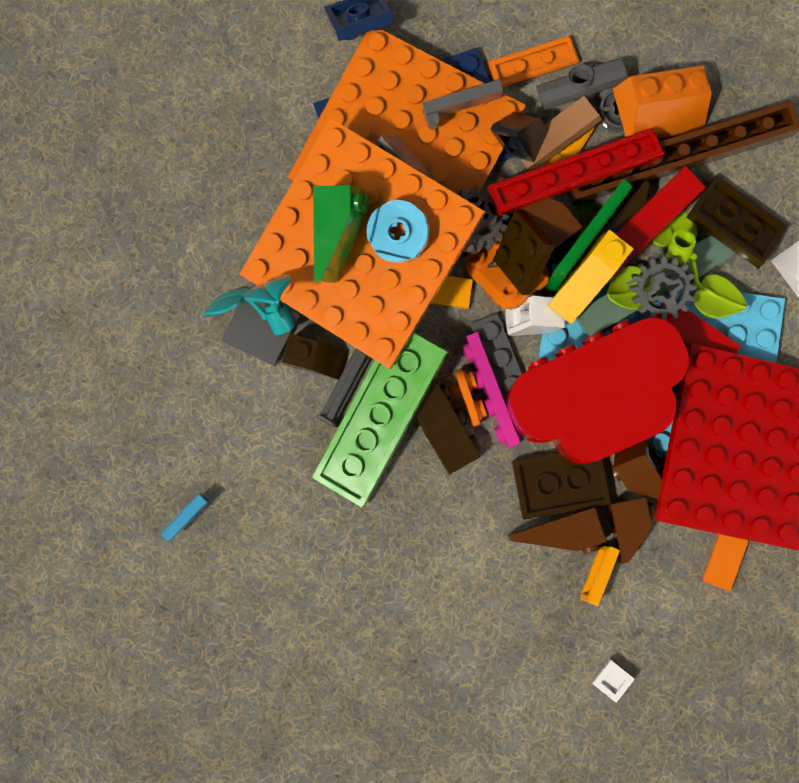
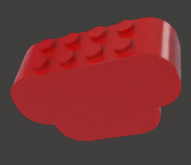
[506,318,689,464]

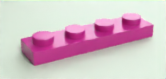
[462,332,520,449]

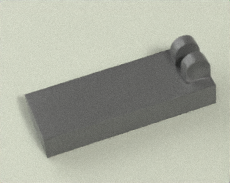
[422,79,503,130]

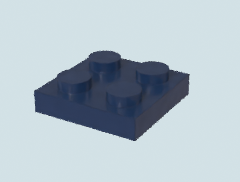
[324,0,394,41]

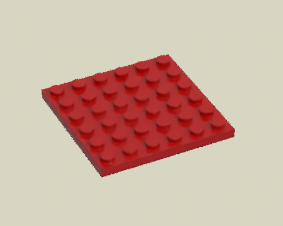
[654,343,799,551]

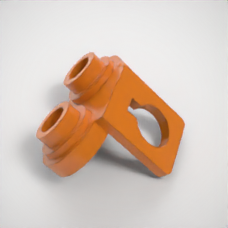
[452,369,487,427]

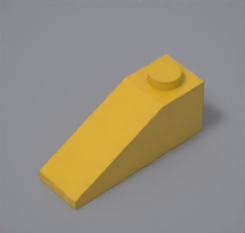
[547,230,633,324]

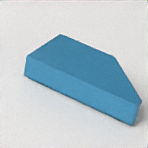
[161,495,210,542]

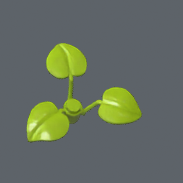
[607,210,747,318]

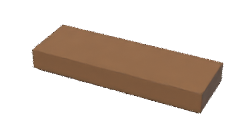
[520,96,602,171]

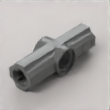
[536,58,628,110]

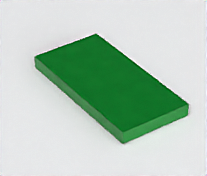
[545,179,632,294]

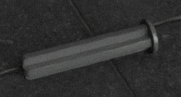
[315,348,370,428]

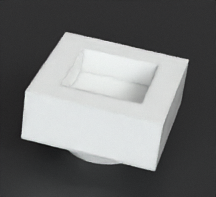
[591,659,635,703]

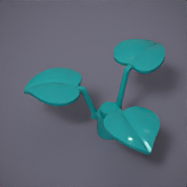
[203,275,295,335]

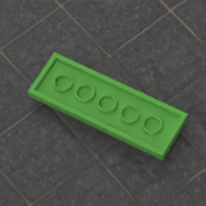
[312,331,449,508]

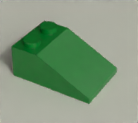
[313,185,369,283]

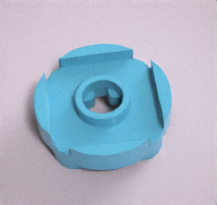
[367,200,430,263]

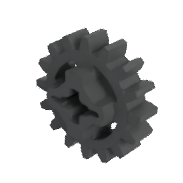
[458,186,509,252]
[629,254,697,321]

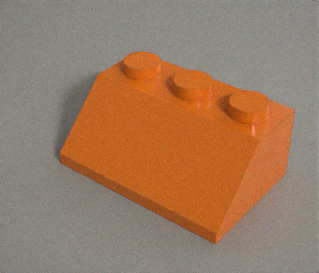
[613,66,712,140]

